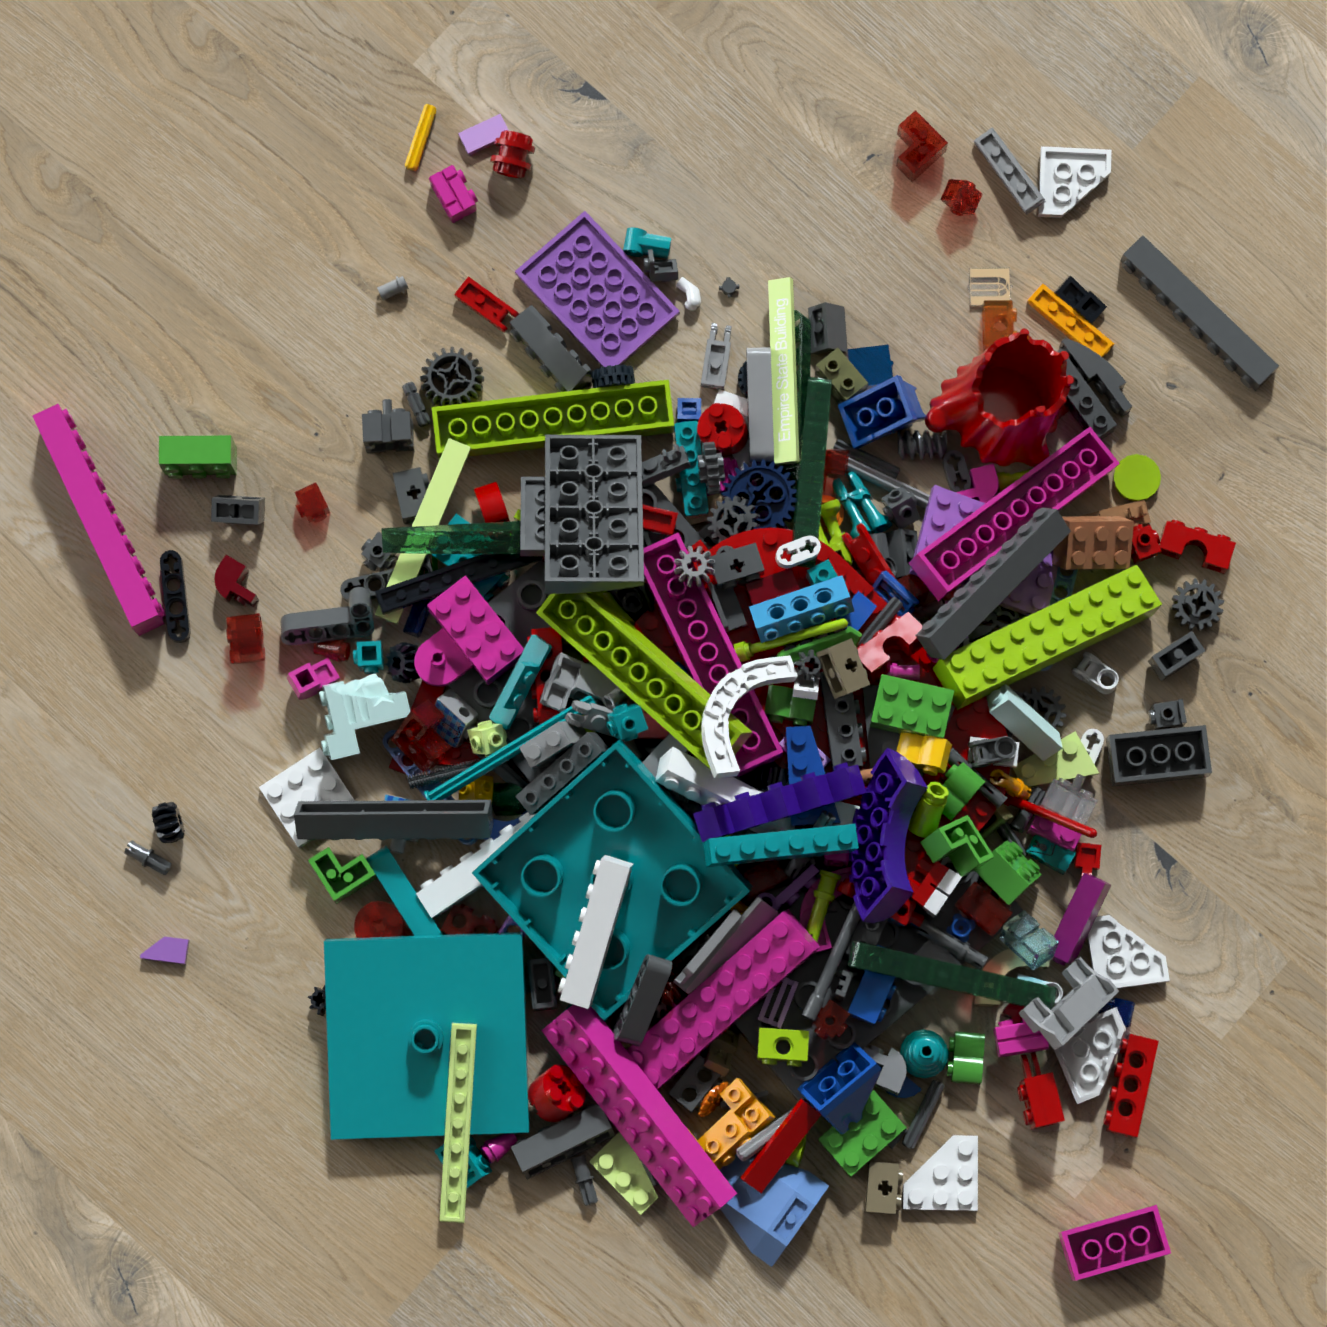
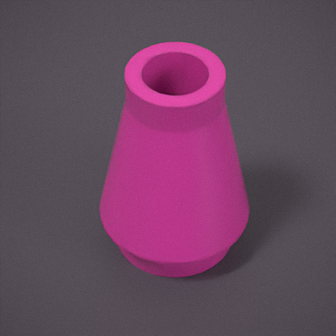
[480,1133,518,1164]

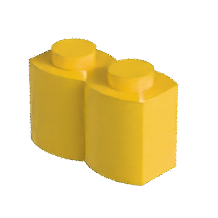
[896,732,952,776]

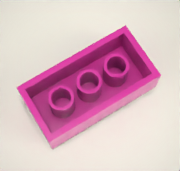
[1058,1205,1171,1281]

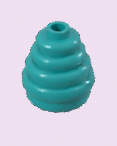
[900,1029,949,1079]

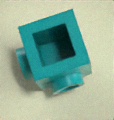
[353,641,384,674]

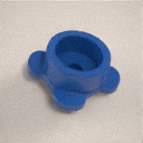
[946,913,975,943]

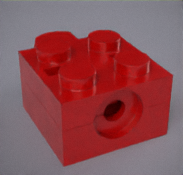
[1017,1052,1065,1130]

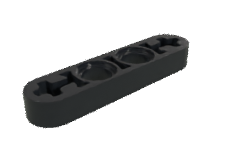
[160,550,191,643]

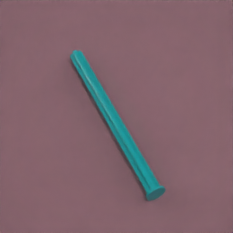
[424,696,596,800]

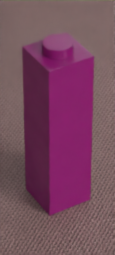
[1046,873,1111,966]

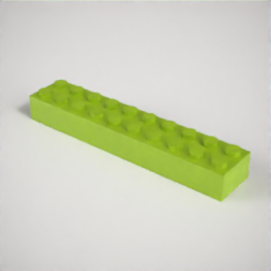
[432,380,674,460]
[933,565,1162,710]
[536,592,753,770]

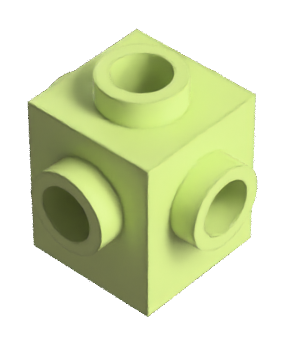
[467,720,507,757]

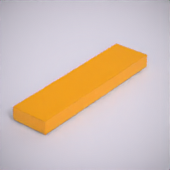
[1027,284,1114,358]

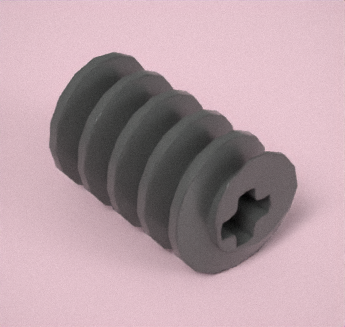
[897,430,947,461]

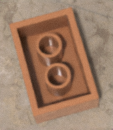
[1052,516,1134,570]

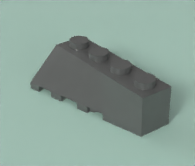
[509,305,592,392]

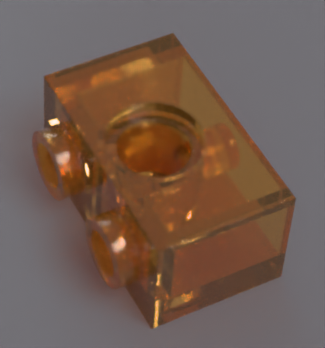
[982,300,1017,352]

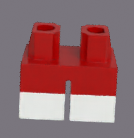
[908,857,962,918]

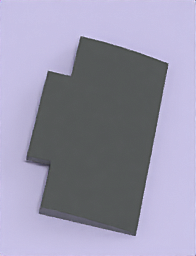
[520,435,644,594]

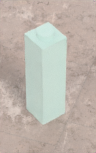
[987,684,1063,761]

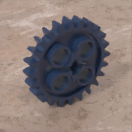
[721,459,799,530]

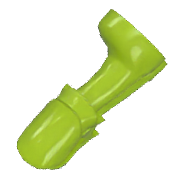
[797,499,852,566]

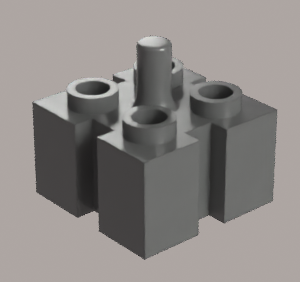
[362,399,415,453]

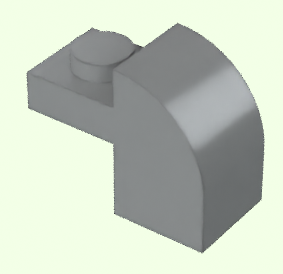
[863,1045,906,1096]

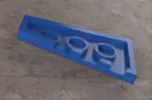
[786,726,841,826]

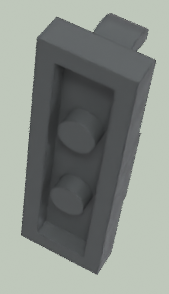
[642,444,691,488]

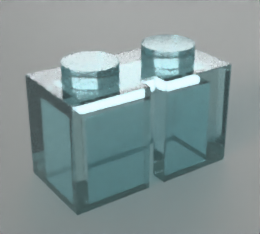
[999,910,1059,971]

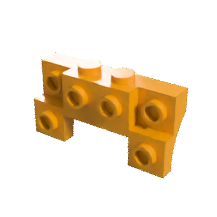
[687,1078,775,1170]

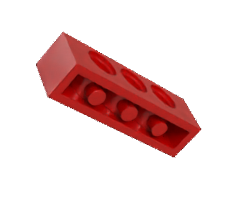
[527,627,568,725]
[1103,1034,1159,1138]

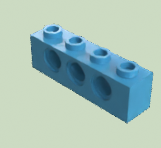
[749,575,855,643]

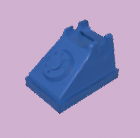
[838,375,926,449]
[797,1042,881,1135]

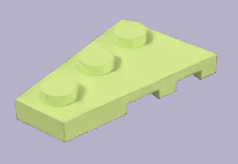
[1012,731,1099,787]
[589,1132,658,1215]

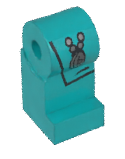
[1026,835,1076,875]

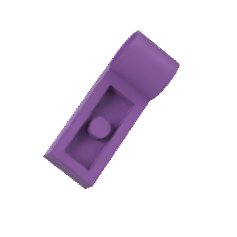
[758,864,819,911]

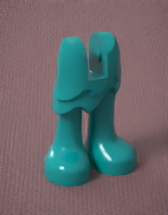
[832,472,892,539]

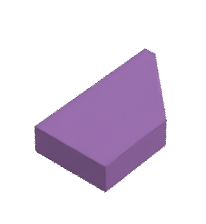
[140,936,189,964]

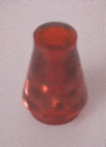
[313,639,351,663]

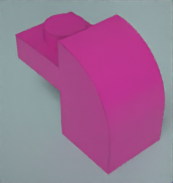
[956,463,998,503]
[287,658,340,700]

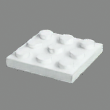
[259,748,355,848]

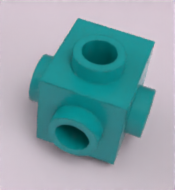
[607,704,648,742]

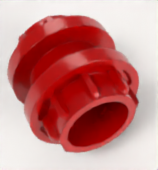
[490,130,535,179]

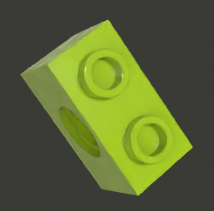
[757,1028,809,1067]

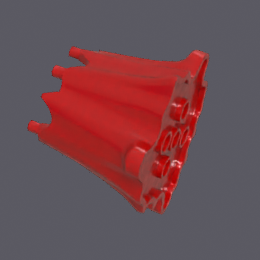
[925,328,1074,467]

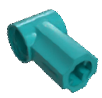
[623,227,672,259]

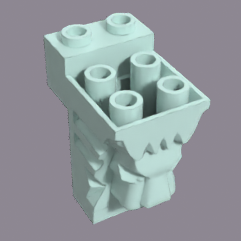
[319,674,411,760]

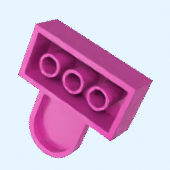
[414,575,524,687]

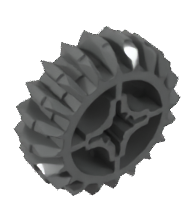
[420,347,484,406]

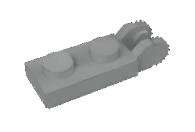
[701,323,732,390]
[565,700,616,738]

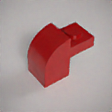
[474,482,514,541]

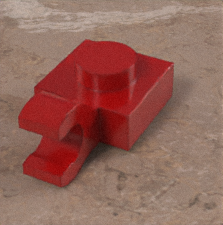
[1074,842,1102,880]

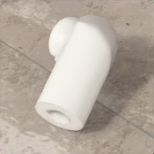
[676,277,701,311]

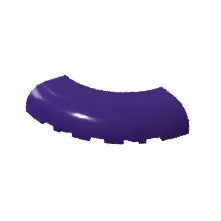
[849,748,928,923]

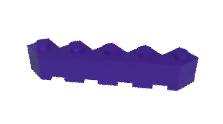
[693,762,867,842]

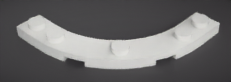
[701,656,798,779]

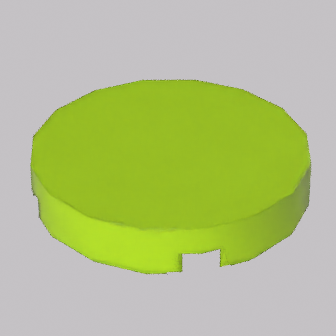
[1113,454,1161,502]

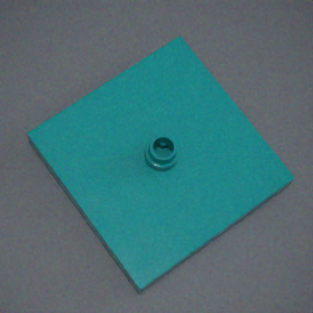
[472,739,753,1020]
[324,932,530,1140]

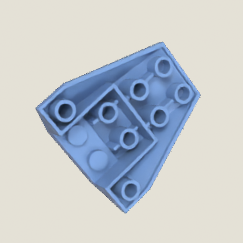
[720,1154,829,1267]

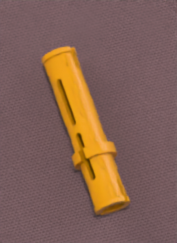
[990,769,1032,800]

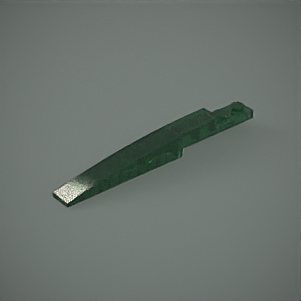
[381,521,521,554]

